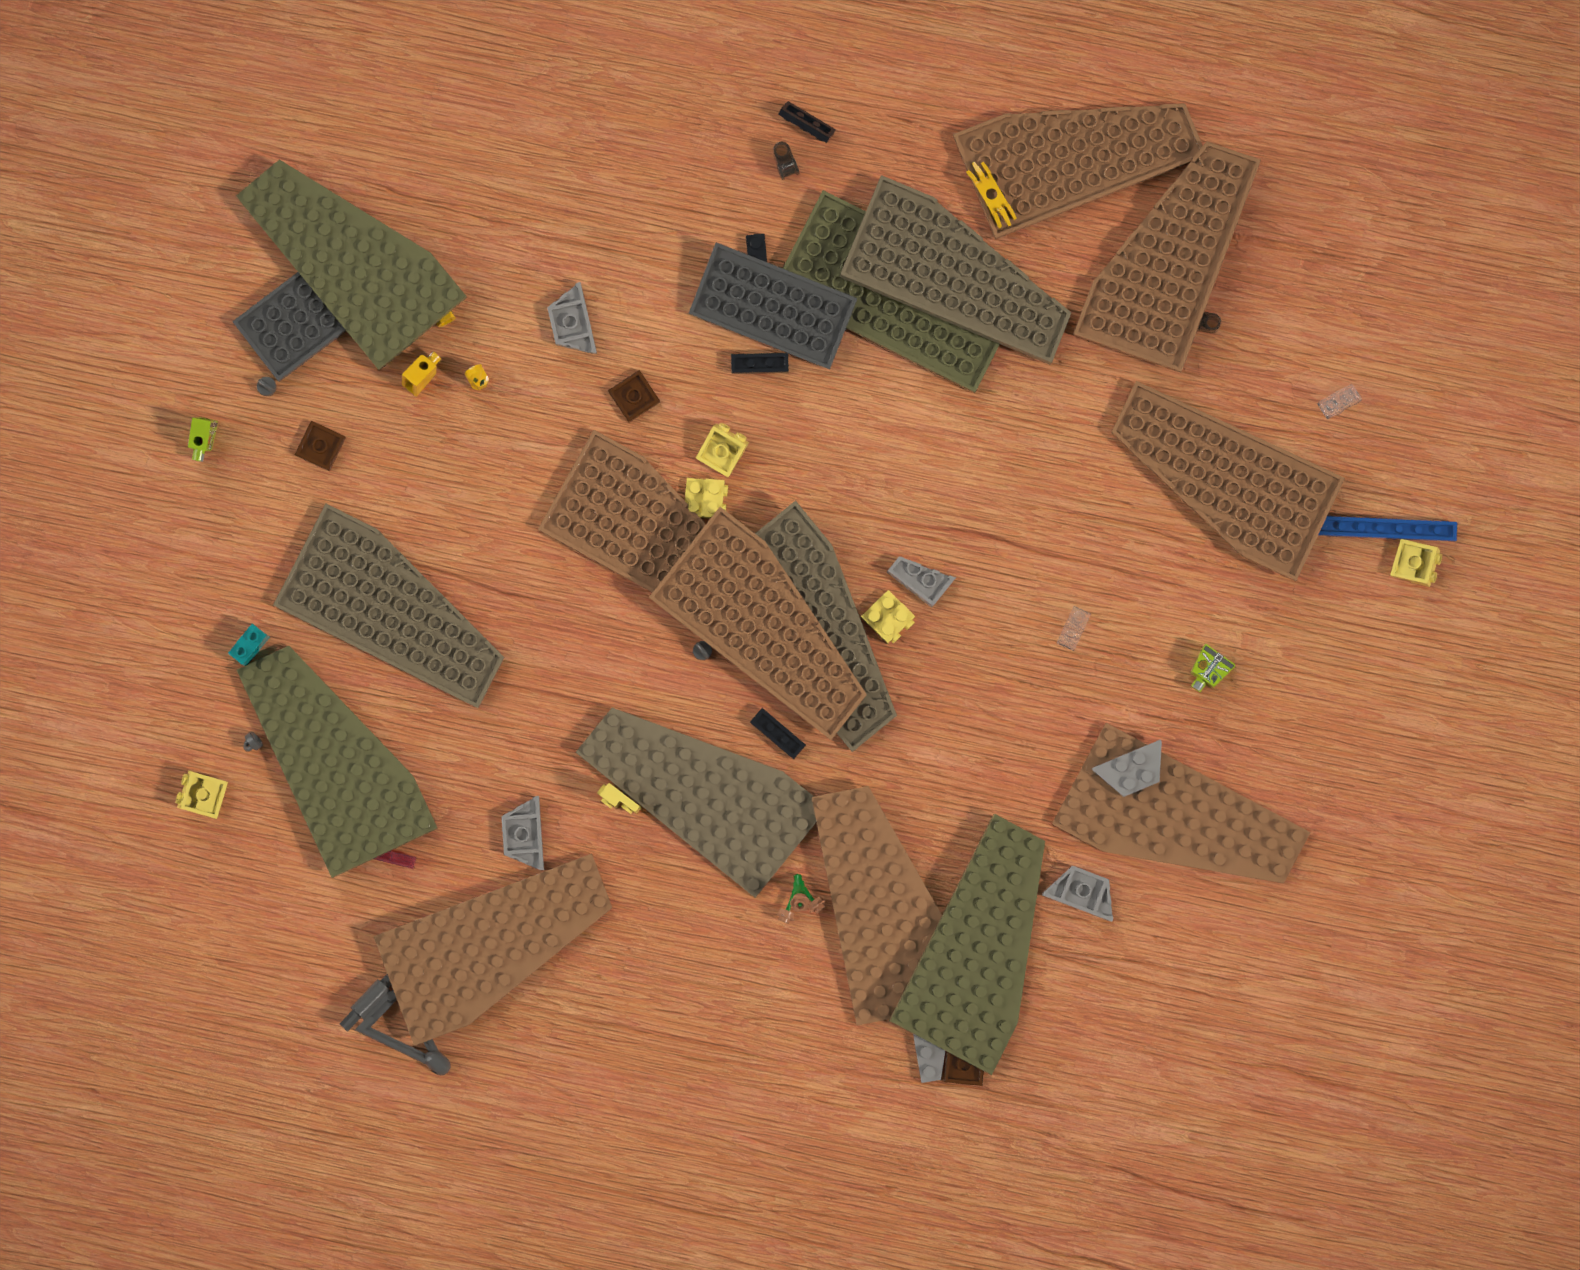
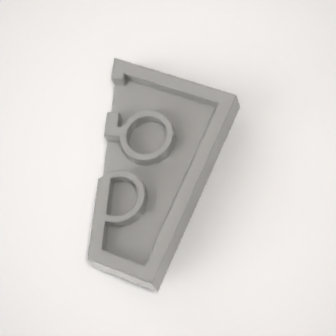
[887,556,956,608]
[913,1034,945,1083]

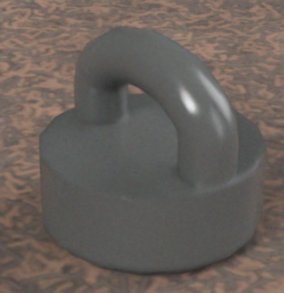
[257,377,277,396]
[693,641,712,660]
[243,731,263,752]

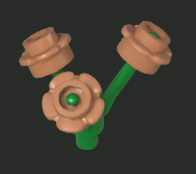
[776,874,825,924]

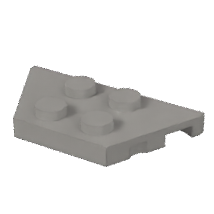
[547,282,597,354]
[1092,740,1162,797]
[501,796,544,870]
[1042,866,1113,922]

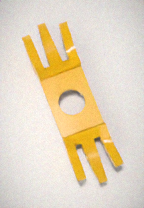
[966,162,1017,228]

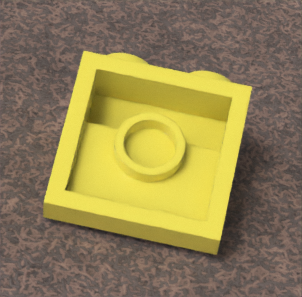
[696,423,749,477]
[685,478,728,519]
[1390,539,1442,587]
[861,590,915,644]
[175,771,228,819]
[597,783,641,814]

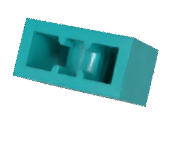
[228,623,270,666]

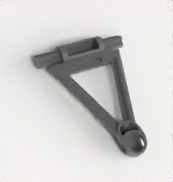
[340,974,451,1076]

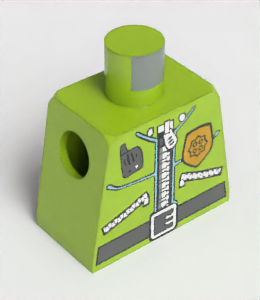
[188,417,218,462]
[1190,644,1236,693]

